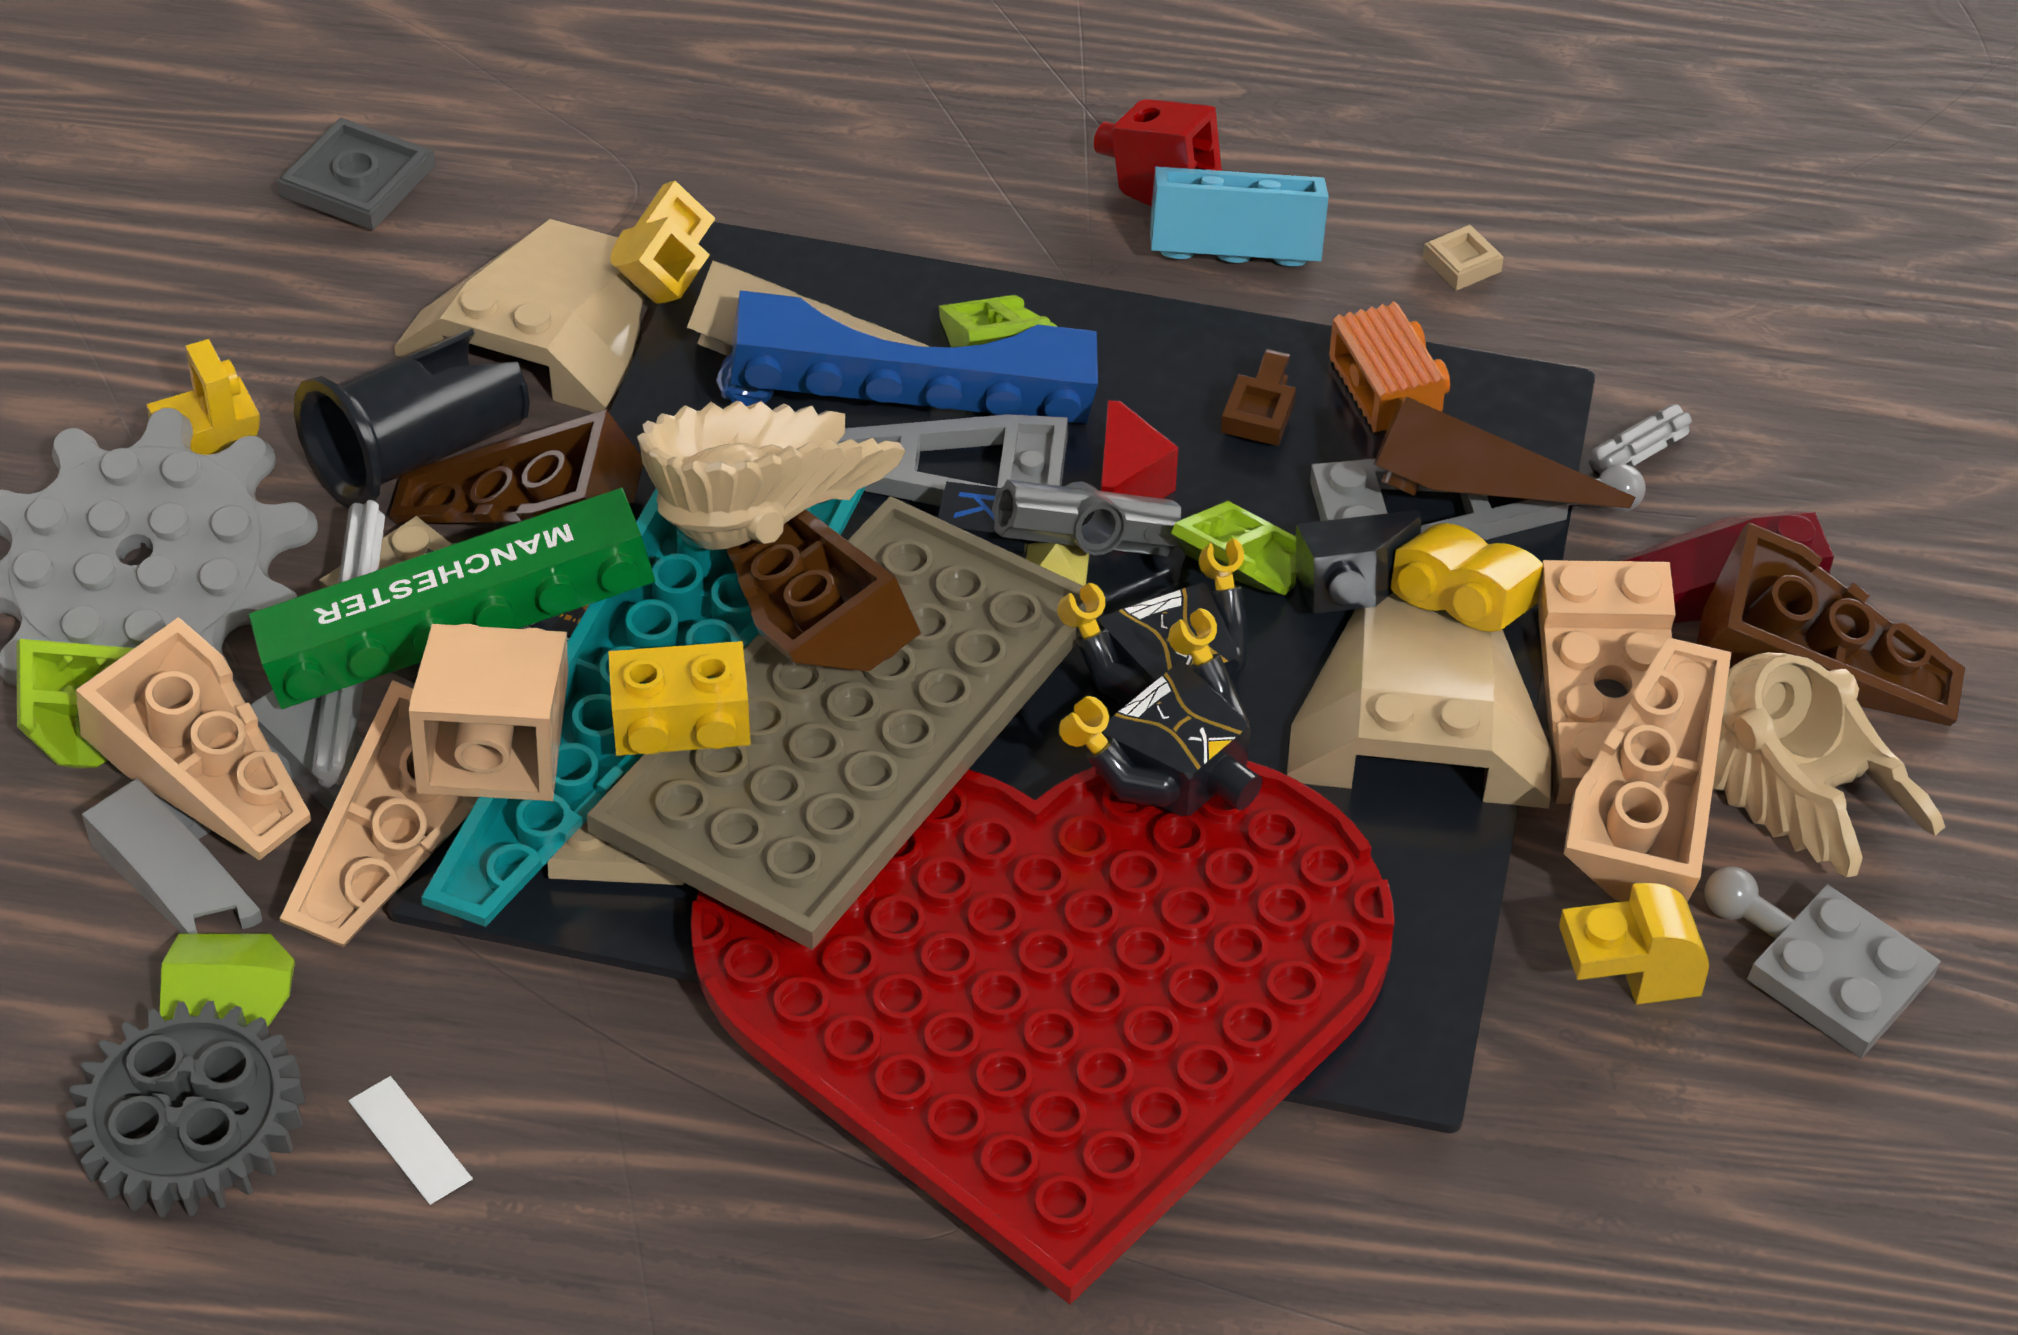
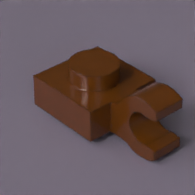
[1221,349,1296,446]

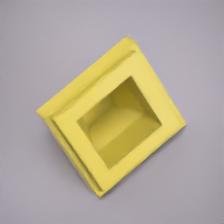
[1026,543,1089,586]

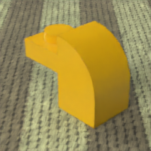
[610,181,715,304]
[147,339,260,455]
[1559,883,1709,1005]

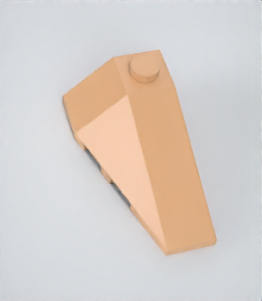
[76,617,311,860]
[1563,637,1731,902]
[280,680,479,948]

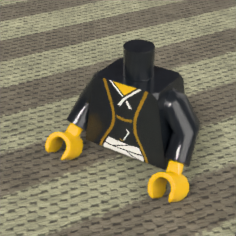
[1057,538,1248,705]
[1059,608,1263,817]

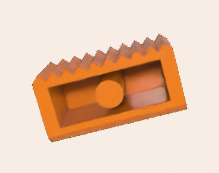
[1329,301,1450,432]

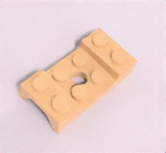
[1537,560,1676,805]

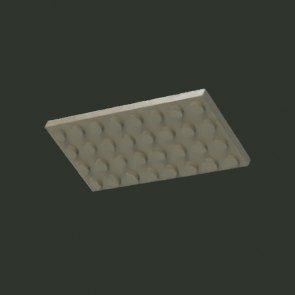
[587,496,1103,950]

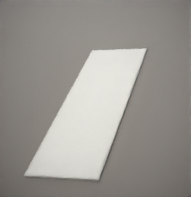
[348,1076,473,1205]

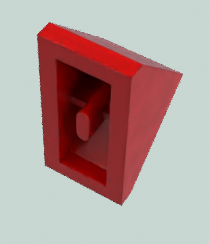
[1101,401,1179,499]

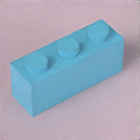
[1150,167,1329,266]

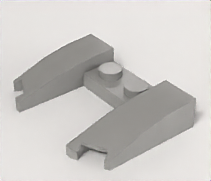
[82,690,364,934]

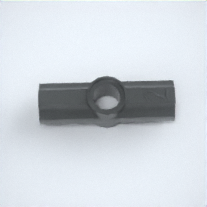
[992,479,1181,556]

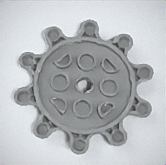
[0,408,318,686]

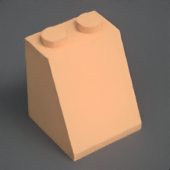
[409,624,568,801]

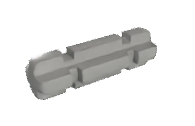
[1589,404,1692,475]

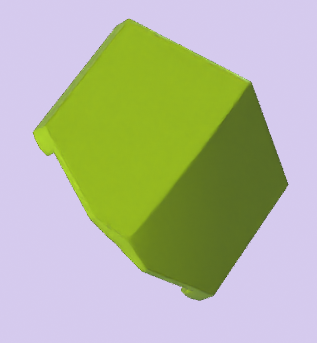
[939,295,1057,348]
[1171,501,1296,595]
[16,639,134,769]
[160,934,295,1027]

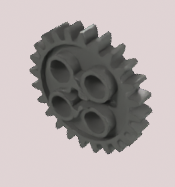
[66,1001,306,1217]

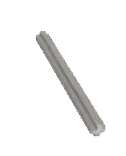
[312,499,385,788]

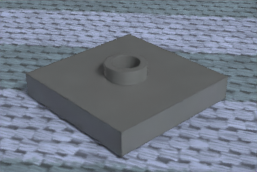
[277,117,436,230]

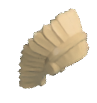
[637,401,905,550]
[1713,652,1945,877]

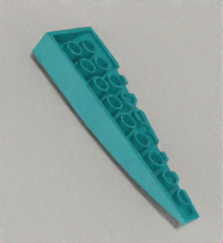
[422,486,866,927]

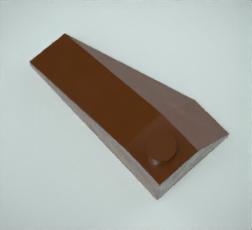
[1373,396,1636,508]
[389,409,643,524]
[726,509,921,671]
[1696,522,1965,726]

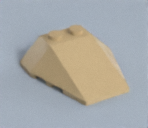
[394,219,646,413]
[1287,593,1551,809]

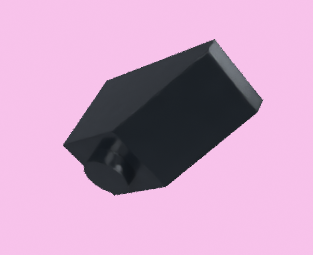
[1296,510,1421,614]

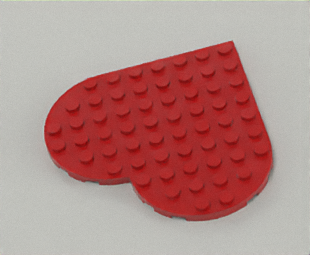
[691,761,1394,1305]

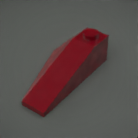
[1616,511,1834,623]

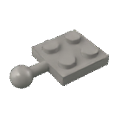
[1704,866,1941,1059]

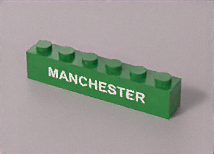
[246,487,656,710]

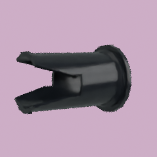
[293,328,530,508]

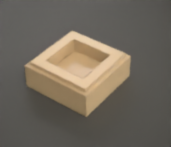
[1423,225,1504,291]

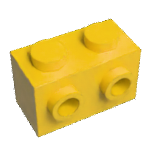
[608,641,751,756]

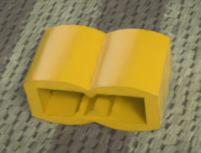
[1391,523,1543,632]

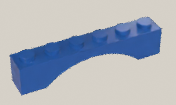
[730,290,1098,424]

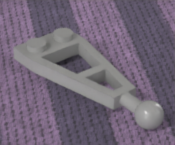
[837,414,1068,506]
[1310,459,1646,540]

